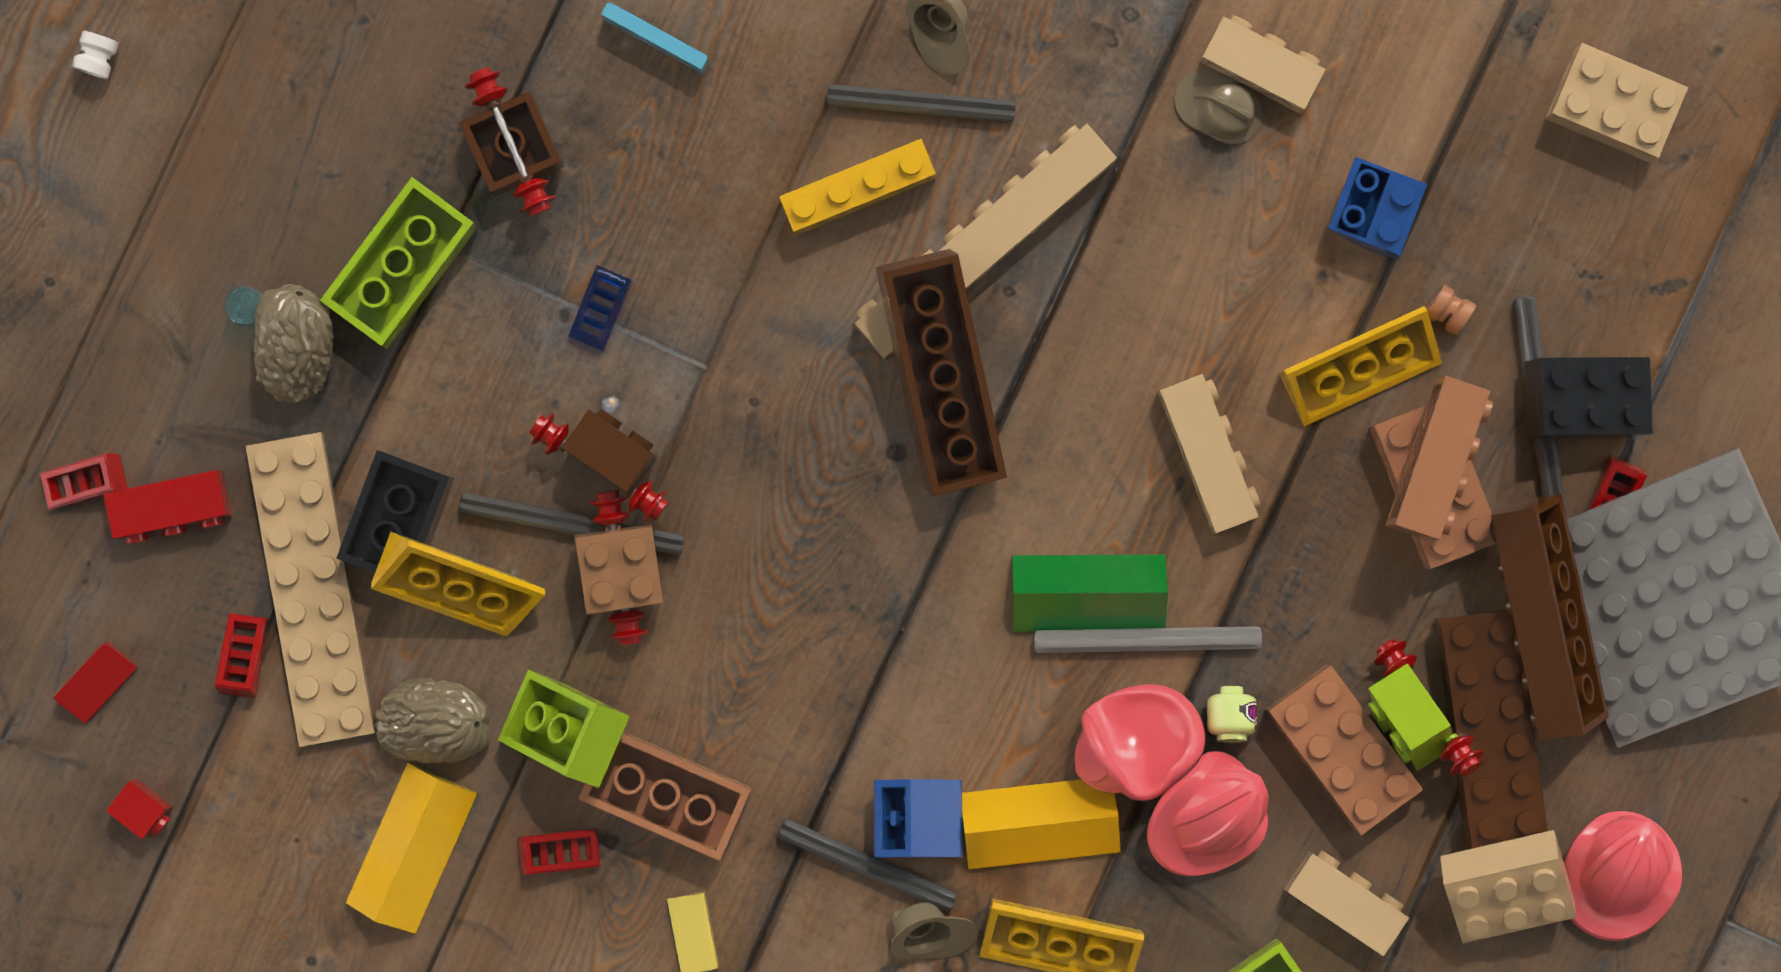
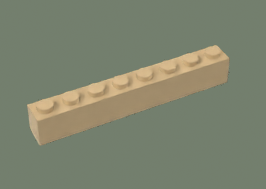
[854,124,1117,360]

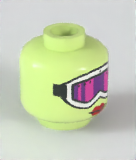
[1207,686,1257,743]

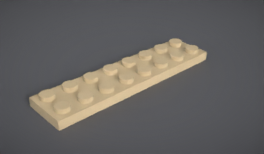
[246,432,376,747]

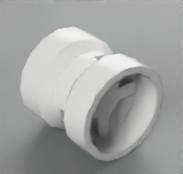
[71,31,119,79]

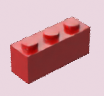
[103,470,232,545]

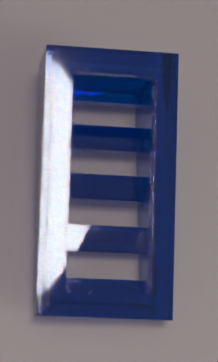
[568,265,633,352]

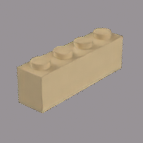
[1157,374,1262,534]

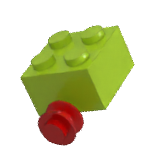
[1368,639,1484,776]

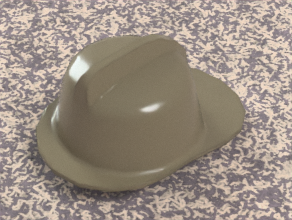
[905,0,970,75]
[1174,70,1263,145]
[890,902,978,959]

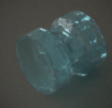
[224,286,263,327]

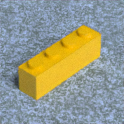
[779,138,936,236]

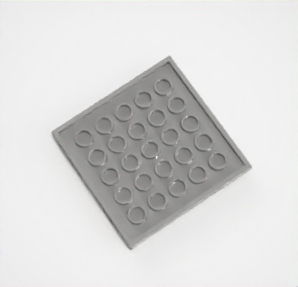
[1567,448,1781,748]

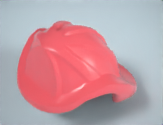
[1075,684,1205,801]
[1147,751,1269,877]
[1563,811,1682,941]

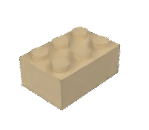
[1545,43,1688,163]
[1440,830,1577,943]

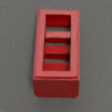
[39,453,128,510]
[1586,455,1648,511]
[214,613,268,698]
[517,828,601,875]

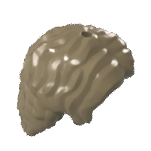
[253,284,334,404]
[374,678,491,763]

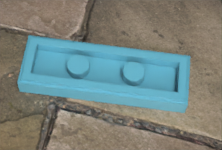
[601,2,710,75]

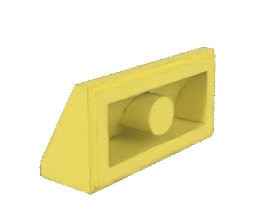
[667,891,719,972]

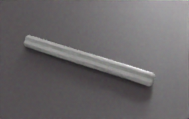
[1034,626,1262,653]

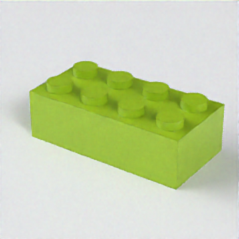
[320,177,478,349]

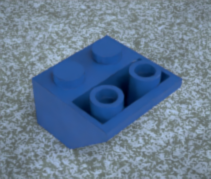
[1328,157,1427,260]
[874,779,963,858]

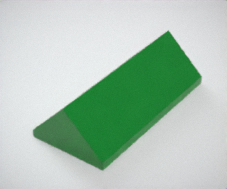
[1012,554,1168,632]

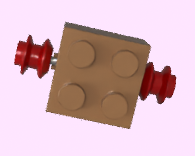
[575,490,663,645]

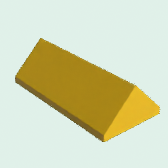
[1279,306,1442,427]
[371,532,545,637]
[346,762,478,934]
[962,779,1121,869]
[979,898,1144,972]

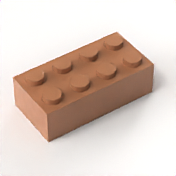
[1385,376,1493,541]
[1369,405,1496,569]
[1265,664,1423,836]
[578,732,752,861]

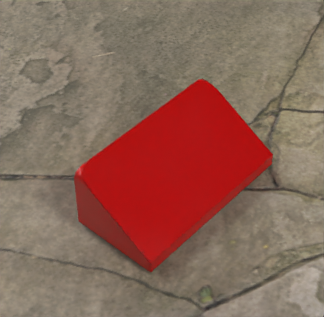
[53,641,138,724]

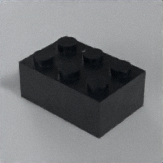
[1524,357,1653,438]
[336,450,454,573]

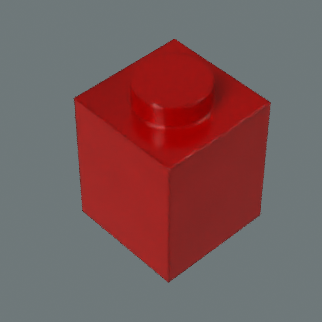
[106,779,173,839]

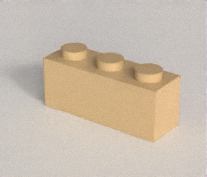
[1200,16,1326,115]
[1284,850,1409,956]

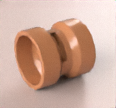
[1427,284,1476,336]

